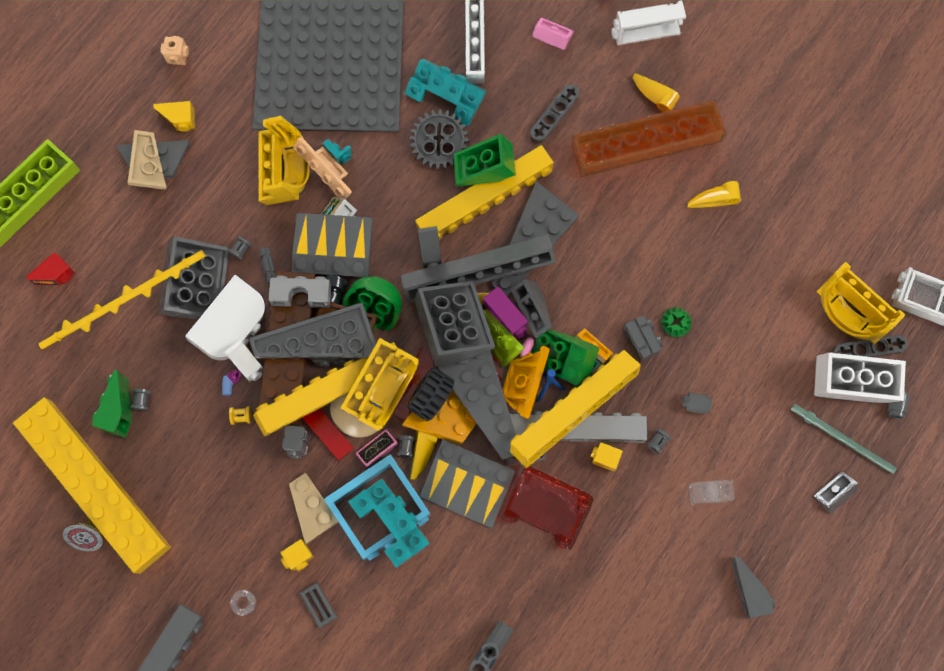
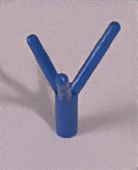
[537,369,565,402]

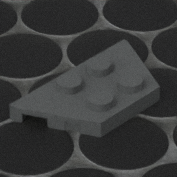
[118,140,190,179]

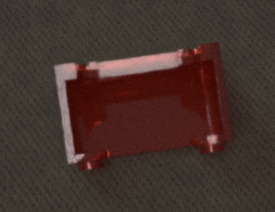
[498,465,594,550]

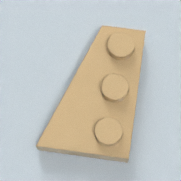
[128,130,167,190]
[289,473,338,545]

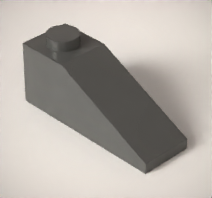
[418,226,442,269]
[510,279,552,338]
[730,556,775,619]

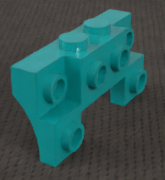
[404,59,487,127]
[348,478,430,568]

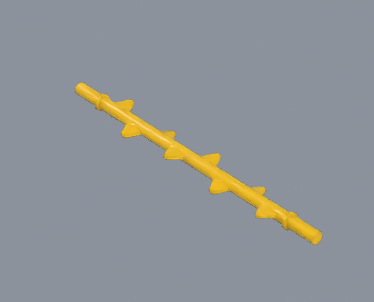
[39,250,206,349]

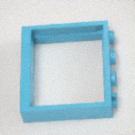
[324,454,431,561]

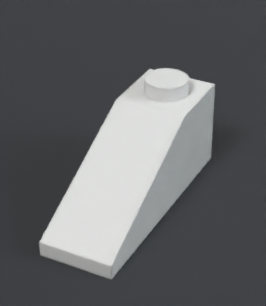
[224,340,264,382]

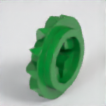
[661,307,692,337]

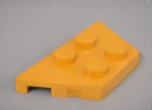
[502,346,550,420]

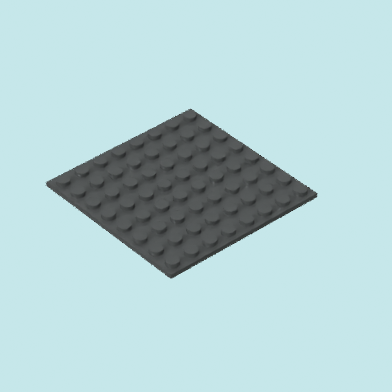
[253,0,404,132]

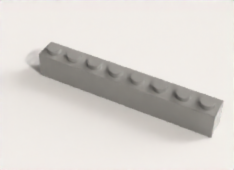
[510,411,647,443]

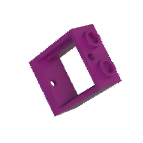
[483,287,528,341]

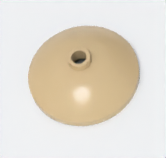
[330,394,382,438]

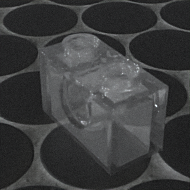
[689,479,735,505]

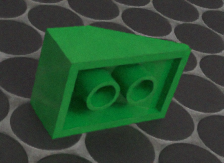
[454,134,516,186]

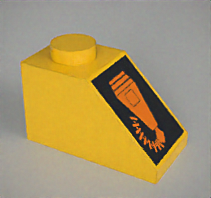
[153,101,195,132]

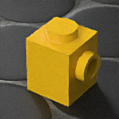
[590,442,623,472]
[281,539,314,571]

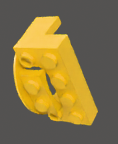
[259,116,310,206]
[816,262,905,344]
[340,338,418,431]

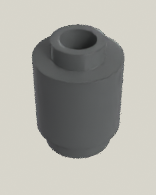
[887,390,910,419]
[682,392,712,414]

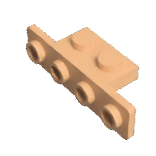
[293,137,352,200]

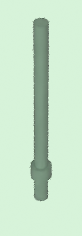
[791,404,897,474]

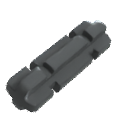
[259,247,276,284]

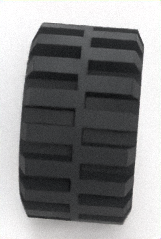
[407,367,454,422]

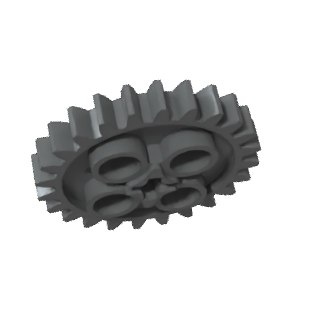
[409,109,469,170]

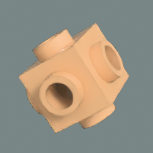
[161,36,189,65]

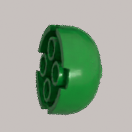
[343,276,402,332]

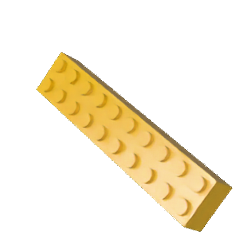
[13,397,171,574]

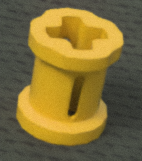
[229,406,252,425]

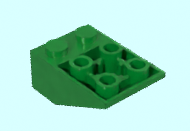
[533,329,600,386]
[92,369,133,439]

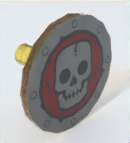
[63,517,104,551]

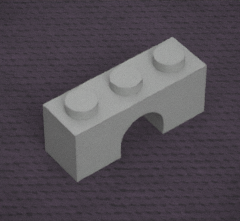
[269,276,331,308]

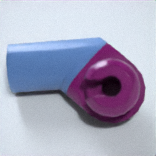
[222,369,242,396]

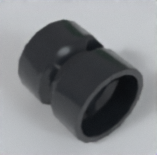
[323,274,348,305]

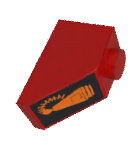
[26,252,75,285]

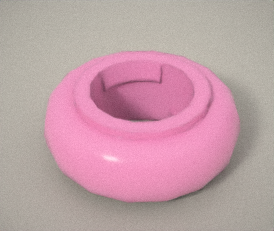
[520,337,534,358]

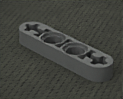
[530,84,579,144]
[832,335,908,358]

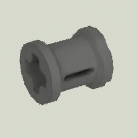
[227,236,252,261]
[130,389,151,411]
[646,429,672,455]
[396,435,415,458]

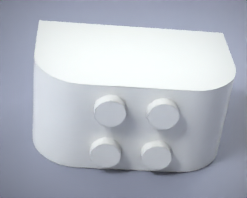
[186,275,265,360]
[814,353,906,403]

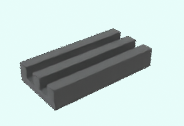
[300,582,338,628]

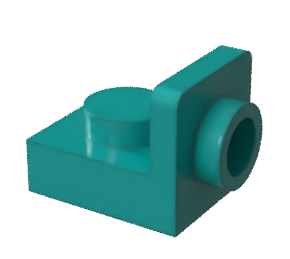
[322,139,352,165]

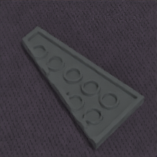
[492,181,579,297]
[249,303,376,358]
[431,350,516,460]

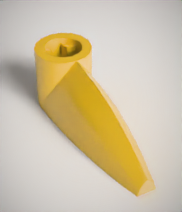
[633,73,680,113]
[687,181,741,208]
[410,431,437,480]

